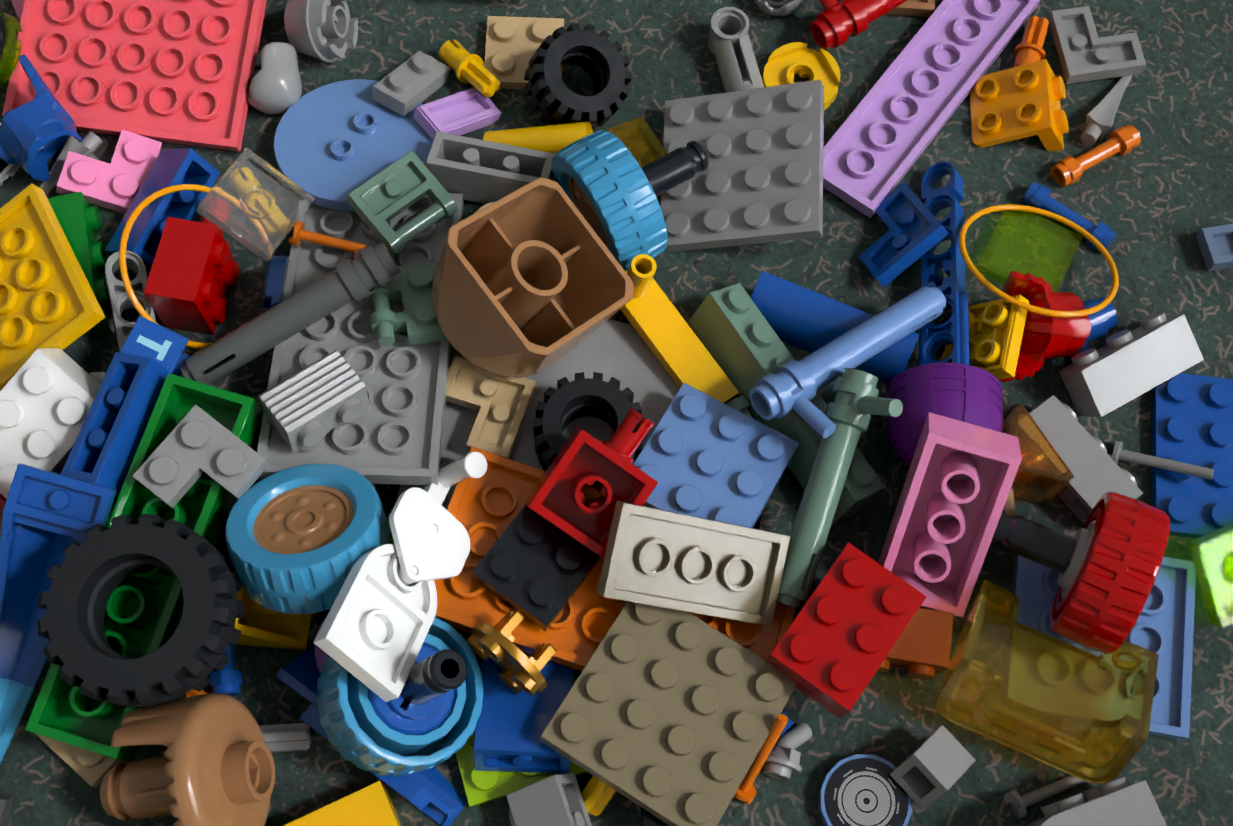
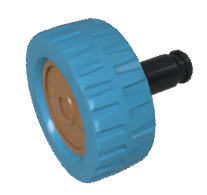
[551,130,709,272]
[225,464,390,627]

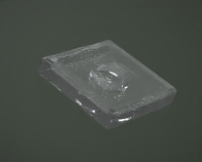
[196,147,315,262]

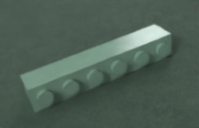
[688,283,886,526]

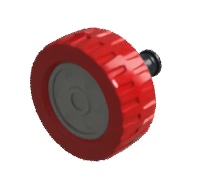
[990,492,1170,653]

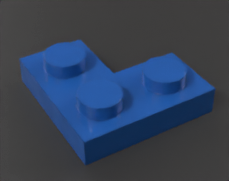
[858,182,949,287]

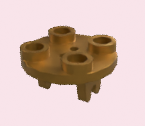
[466,610,557,696]

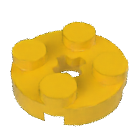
[762,42,841,111]

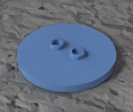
[274,79,433,211]

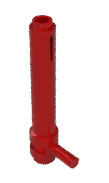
[810,0,907,50]

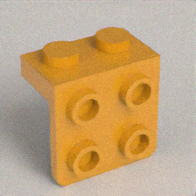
[970,59,1069,151]

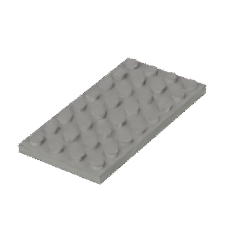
[257,193,464,485]

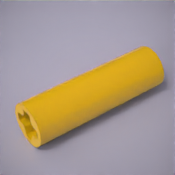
[483,122,593,154]

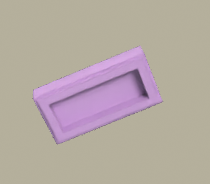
[413,87,501,141]

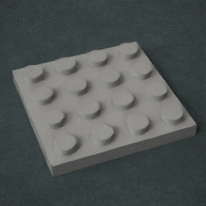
[660,80,824,252]

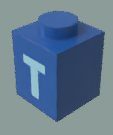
[120,315,189,377]

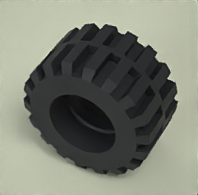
[524,23,632,130]
[533,372,643,488]

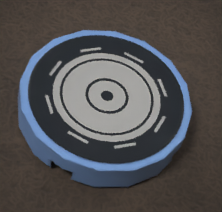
[818,754,912,826]

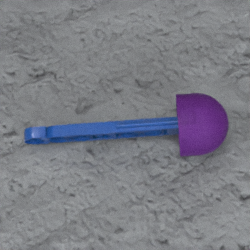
[887,161,1003,466]

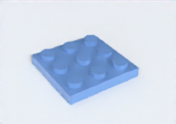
[633,383,799,528]

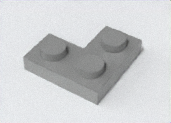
[1048,6,1146,84]
[133,404,270,508]

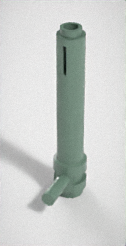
[777,368,903,609]

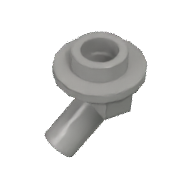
[763,722,812,781]

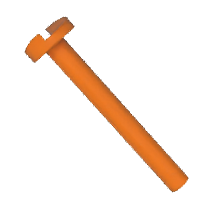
[288,220,367,252]
[734,714,789,805]

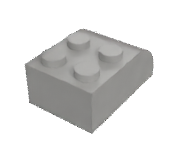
[1024,777,1167,826]

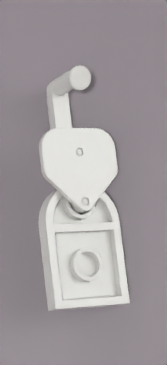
[313,451,487,702]

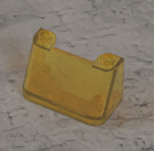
[936,580,1159,784]

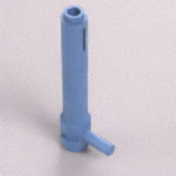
[749,286,946,438]

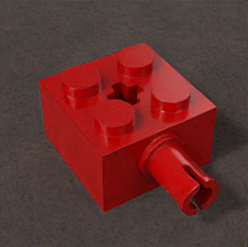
[143,198,239,335]
[525,408,658,559]

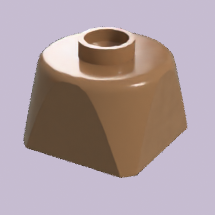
[432,177,634,377]

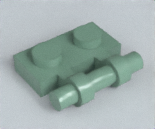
[367,261,448,346]

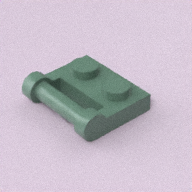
[346,150,458,258]

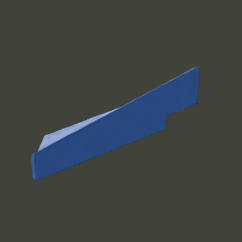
[276,644,467,826]

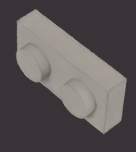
[372,51,451,117]

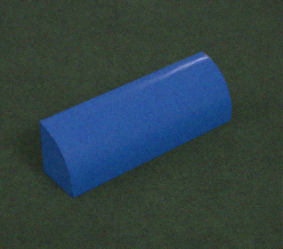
[751,271,920,384]

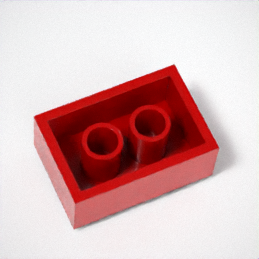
[766,542,926,719]

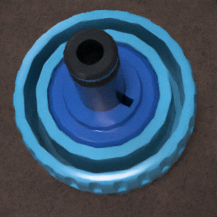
[316,617,483,777]

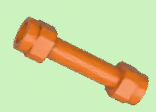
[1050,125,1141,188]

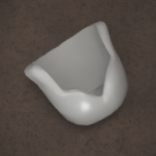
[247,42,302,115]

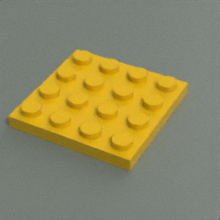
[0,183,105,391]

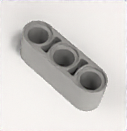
[105,251,156,353]

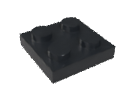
[471,505,600,632]

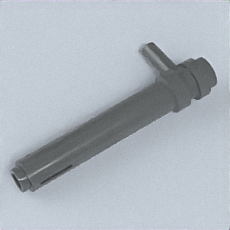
[180,242,401,385]

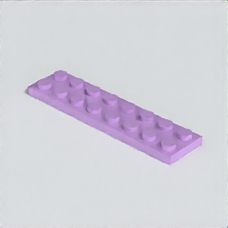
[823,0,1040,218]

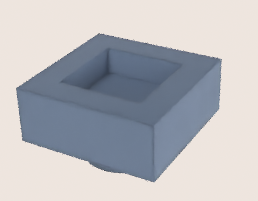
[1196,224,1233,271]

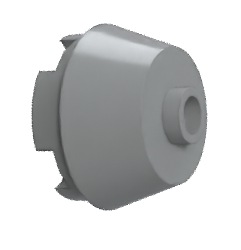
[284,0,358,62]

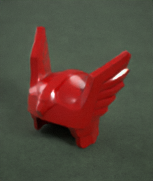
[1000,271,1091,382]

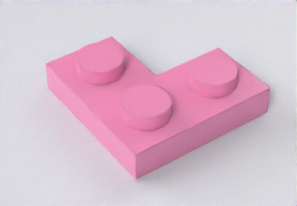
[56,130,162,214]

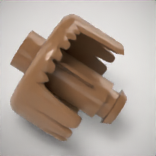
[100,693,275,826]

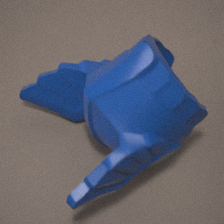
[0,54,83,182]

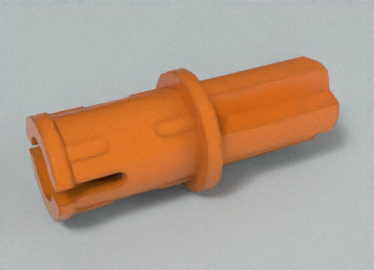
[1013,15,1049,67]

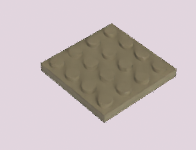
[539,601,797,826]

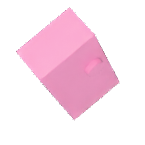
[878,412,1022,618]

